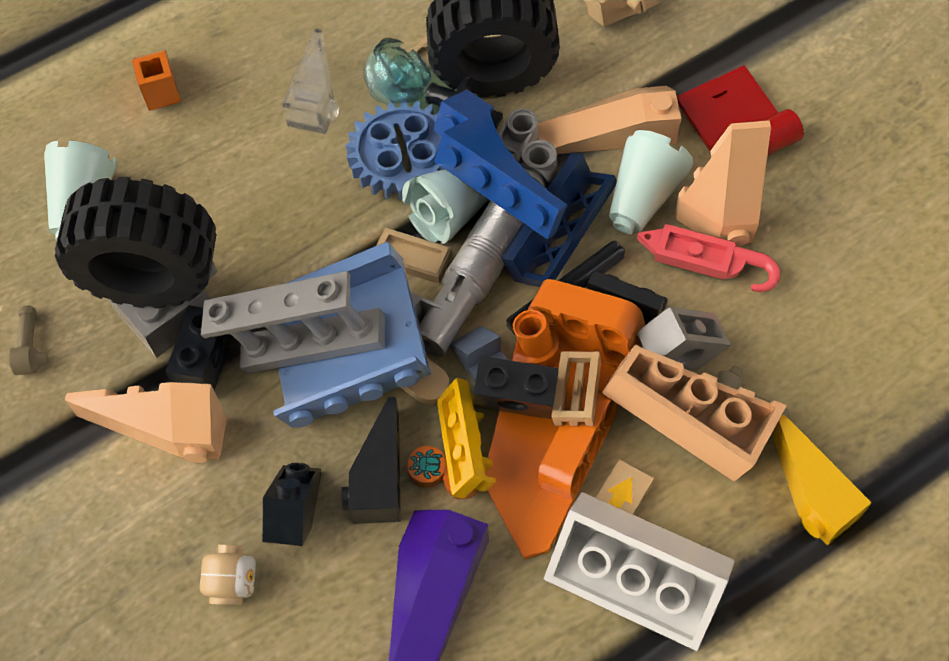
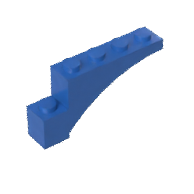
[433,90,567,239]

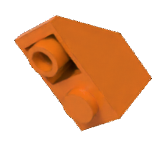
[132,49,181,111]

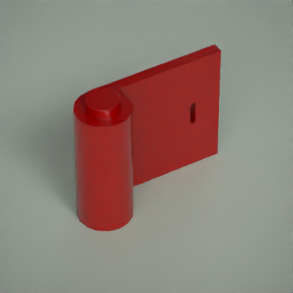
[677,65,804,156]

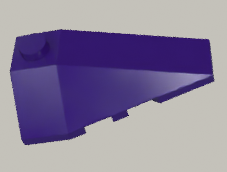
[389,510,489,661]

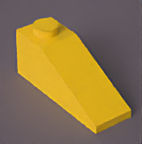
[771,414,872,545]

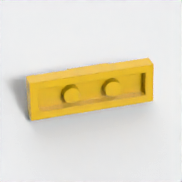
[437,378,496,499]

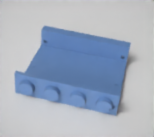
[273,242,431,428]

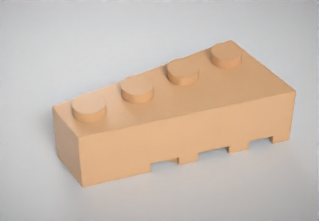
[602,345,787,482]

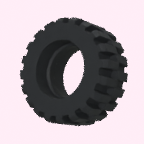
[426,0,560,98]
[55,177,217,308]

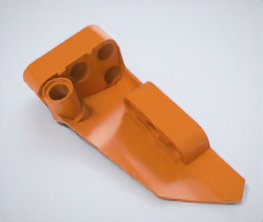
[485,279,645,560]

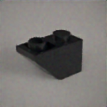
[262,463,321,546]

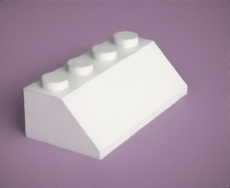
[543,492,735,651]

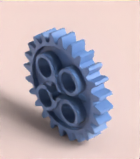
[346,100,444,201]

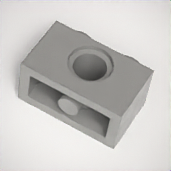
[637,306,731,370]

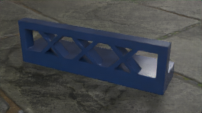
[501,153,617,287]

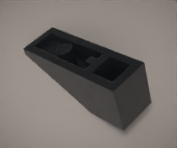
[341,397,401,524]

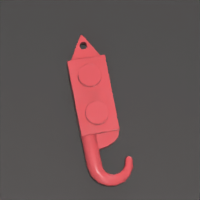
[637,224,781,292]

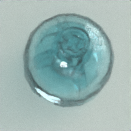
[363,37,431,107]

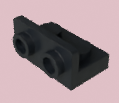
[587,271,668,325]

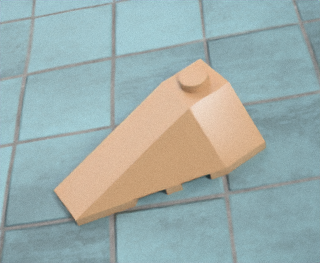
[675,120,771,247]

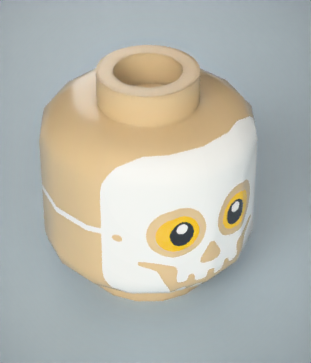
[200,545,256,605]

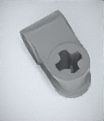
[498,108,538,164]

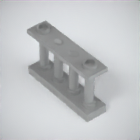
[201,271,385,374]

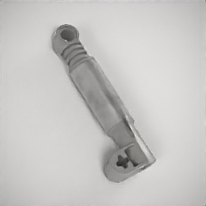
[411,140,558,357]

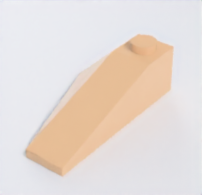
[538,86,681,154]
[65,382,227,463]

